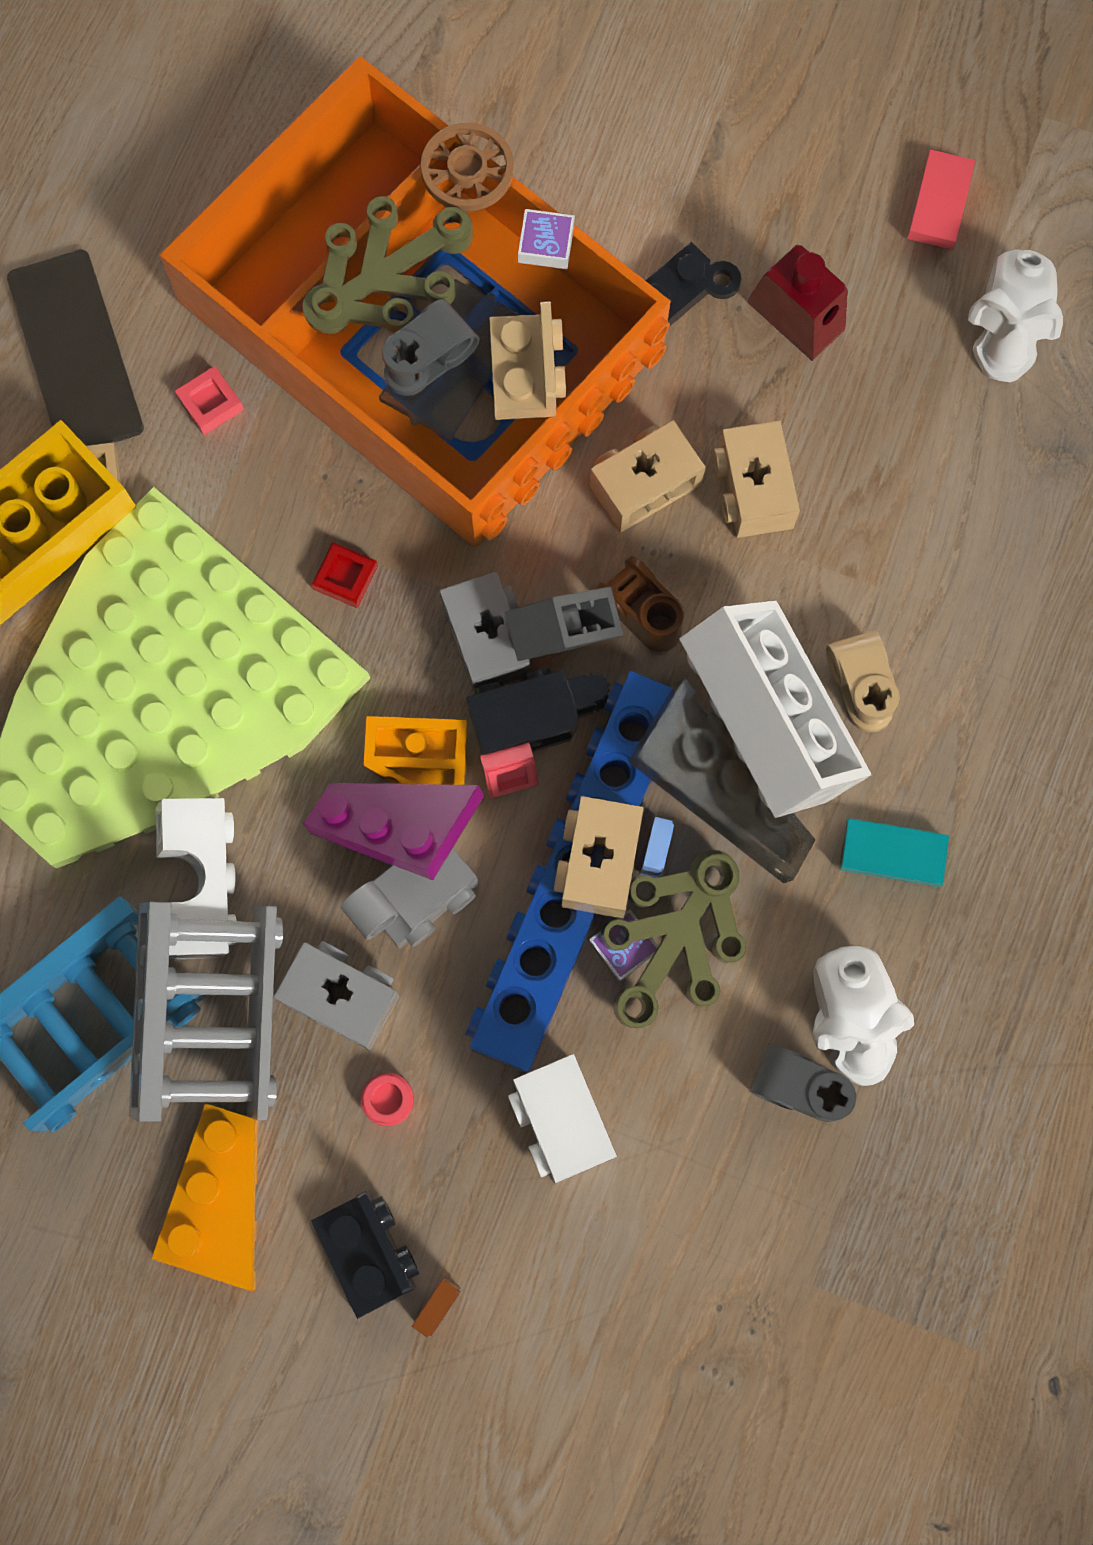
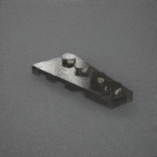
[628,678,815,884]

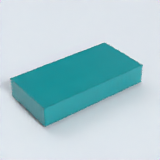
[839,818,949,888]

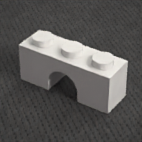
[155,798,236,960]

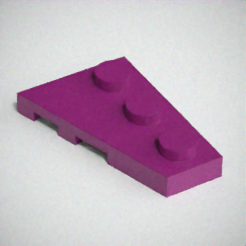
[303,783,484,880]

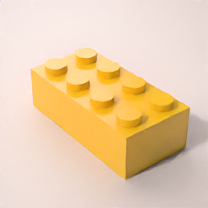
[0,420,136,625]

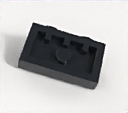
[311,1191,420,1319]

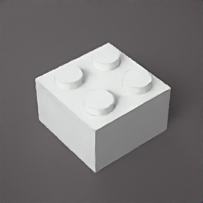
[508,1054,617,1183]

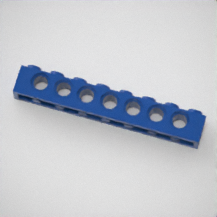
[465,671,686,1074]

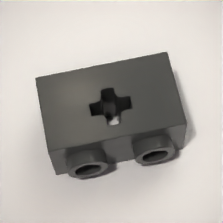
[505,587,623,661]

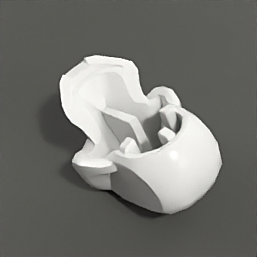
[968,249,1063,383]
[813,946,914,1086]

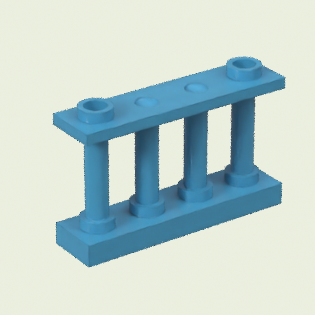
[0,896,207,1133]

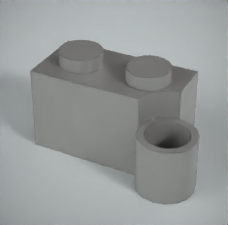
[340,848,479,949]

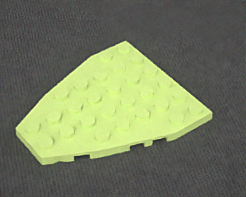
[0,487,370,869]

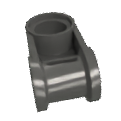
[382,299,480,396]
[749,1043,856,1122]

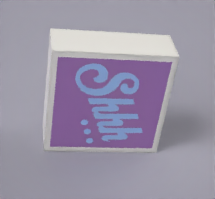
[518,209,575,269]
[589,909,658,982]

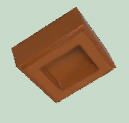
[411,1277,461,1337]

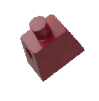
[747,244,848,361]

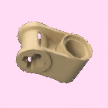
[826,630,900,733]

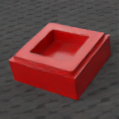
[311,542,378,609]

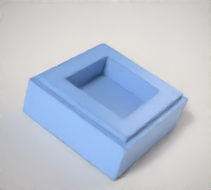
[640,817,674,878]

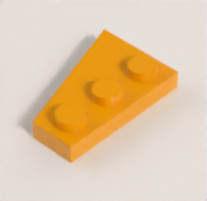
[151,1103,258,1292]

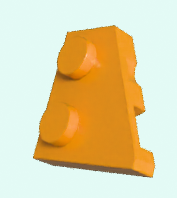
[364,716,468,785]

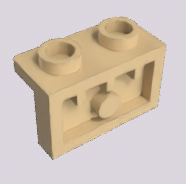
[490,302,566,420]

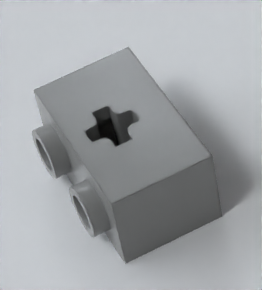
[440,571,532,695]
[273,941,400,1051]

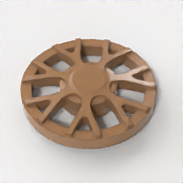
[421,123,514,211]

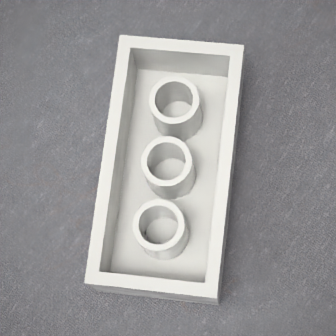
[679,601,872,818]

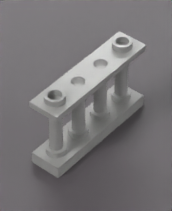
[129,902,283,1122]

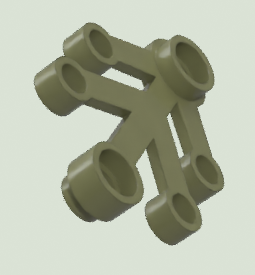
[303,196,473,334]
[600,850,746,1028]

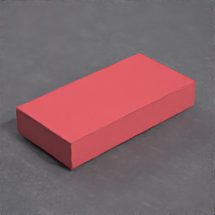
[907,149,976,250]

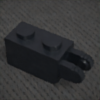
[467,668,610,755]

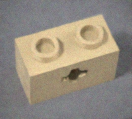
[589,420,705,533]
[712,420,800,538]
[554,796,644,918]

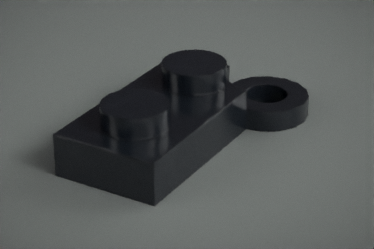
[645,242,742,326]

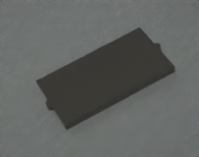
[379,279,521,441]

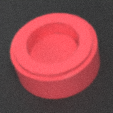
[361,1073,414,1126]

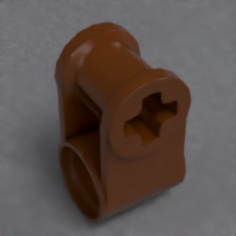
[594,556,684,652]

